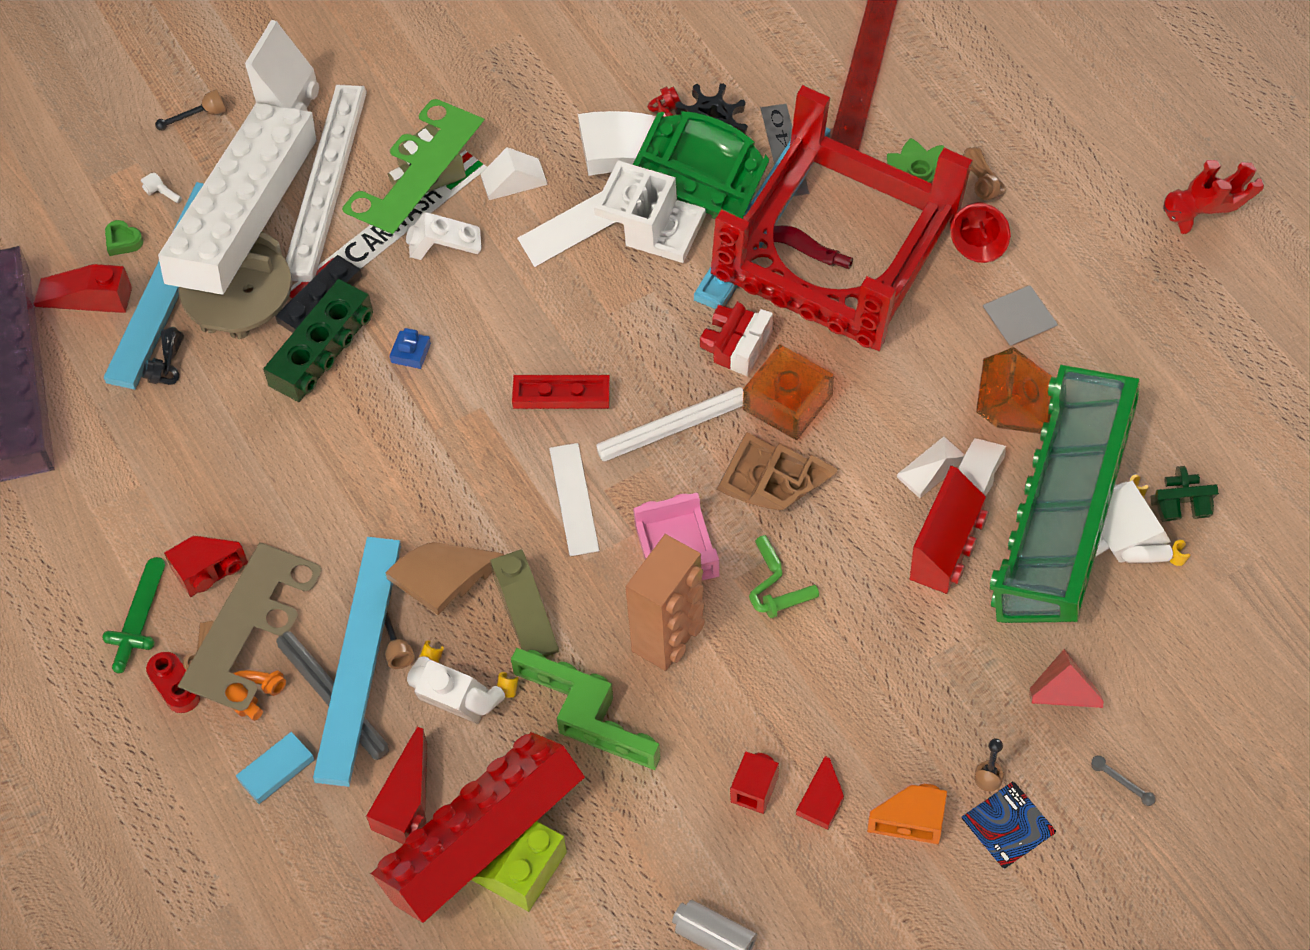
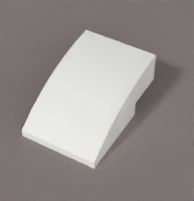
[578,111,656,176]

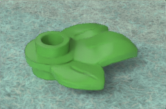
[887,138,944,183]

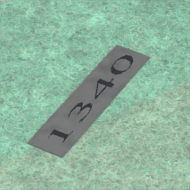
[760,103,809,196]

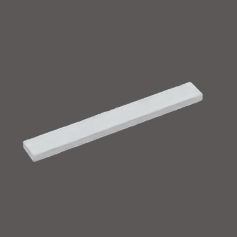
[286,85,366,282]

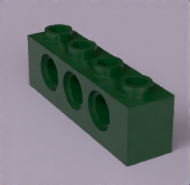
[263,279,373,402]

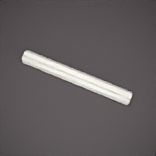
[596,387,747,461]

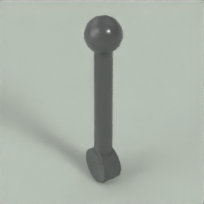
[1091,756,1156,806]

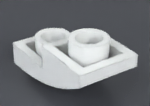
[959,438,1006,496]

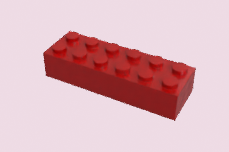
[370,732,585,923]

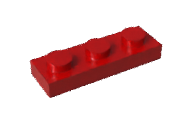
[512,375,610,409]

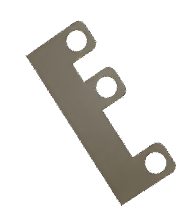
[178,542,321,711]

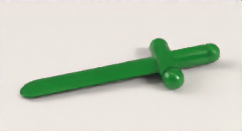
[102,557,165,674]

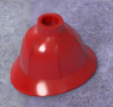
[950,202,1011,263]

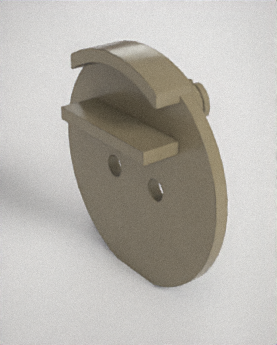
[179,232,292,339]

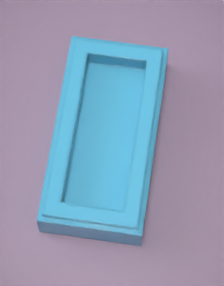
[236,732,315,804]

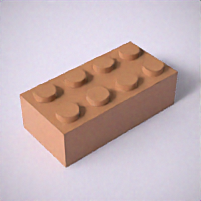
[625,534,705,671]

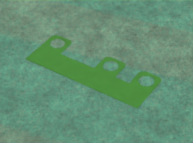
[342,99,485,234]

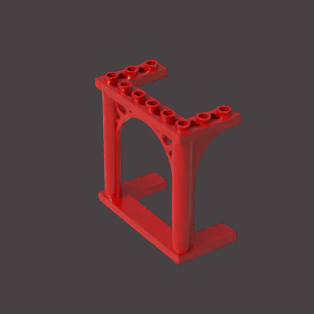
[710,85,973,351]

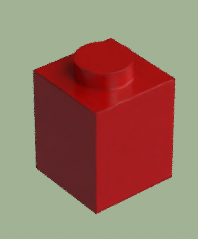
[730,751,779,814]

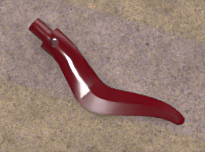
[773,225,853,269]

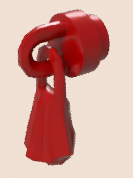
[647,86,681,117]

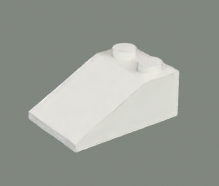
[245,20,319,111]

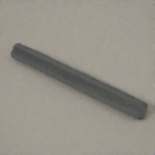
[276,631,389,760]

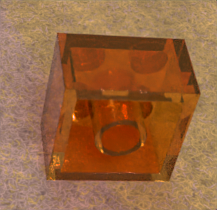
[743,344,834,441]

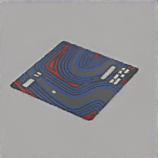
[962,782,1056,869]

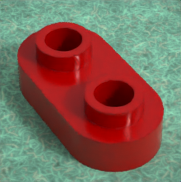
[146,652,200,713]

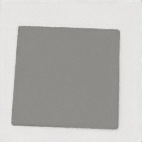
[983,285,1058,346]

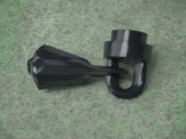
[142,327,184,385]

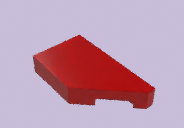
[796,756,844,830]

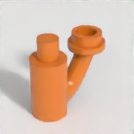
[225,670,286,721]

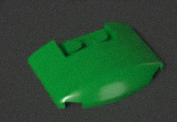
[633,111,770,219]

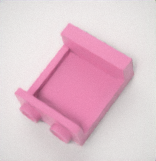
[633,493,719,580]

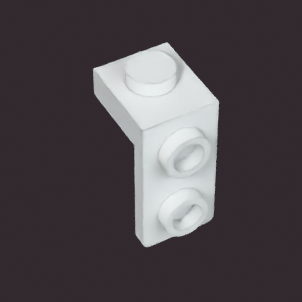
[406,212,481,260]

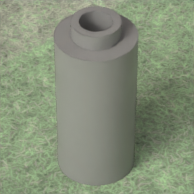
[672,900,757,950]

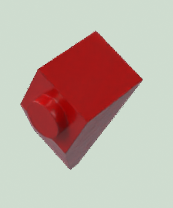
[33,264,132,313]
[366,726,428,844]

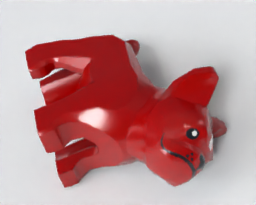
[1163,160,1264,234]

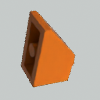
[867,784,947,845]

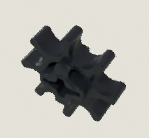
[675,83,748,135]

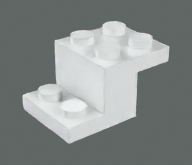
[594,161,706,263]

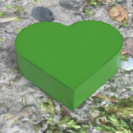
[105,220,143,256]

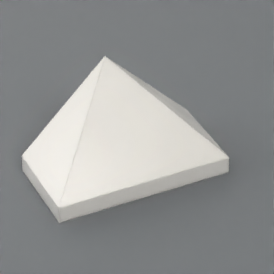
[897,437,965,498]

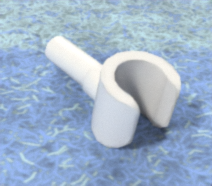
[141,173,182,204]

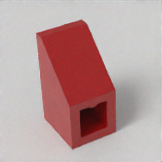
[164,535,248,597]

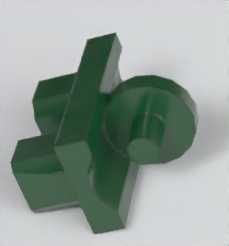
[1150,466,1219,522]

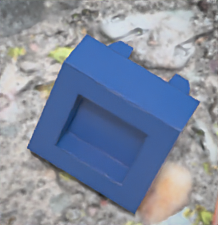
[390,328,431,369]

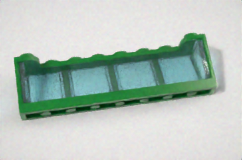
[990,365,1140,623]

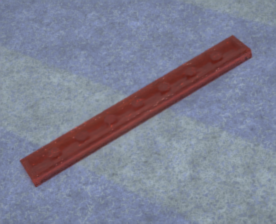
[831,0,899,151]

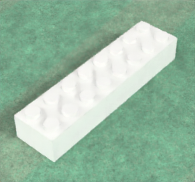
[158,103,316,295]

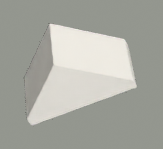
[481,147,547,200]

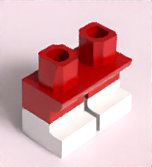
[700,301,773,377]

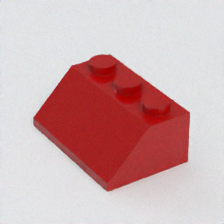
[909,466,989,594]

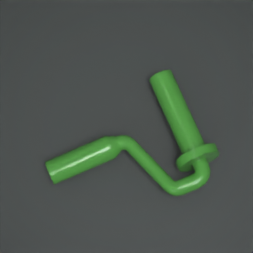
[749,535,819,618]

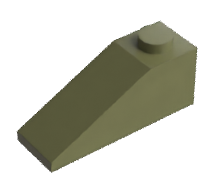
[490,549,559,657]

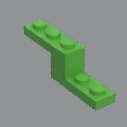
[511,648,660,770]

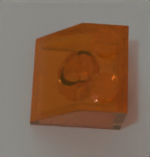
[976,347,1052,434]

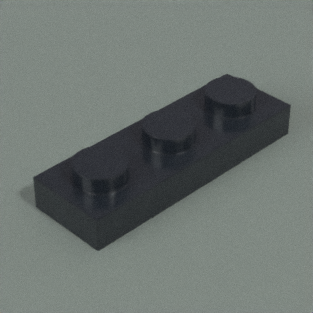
[275,255,362,333]

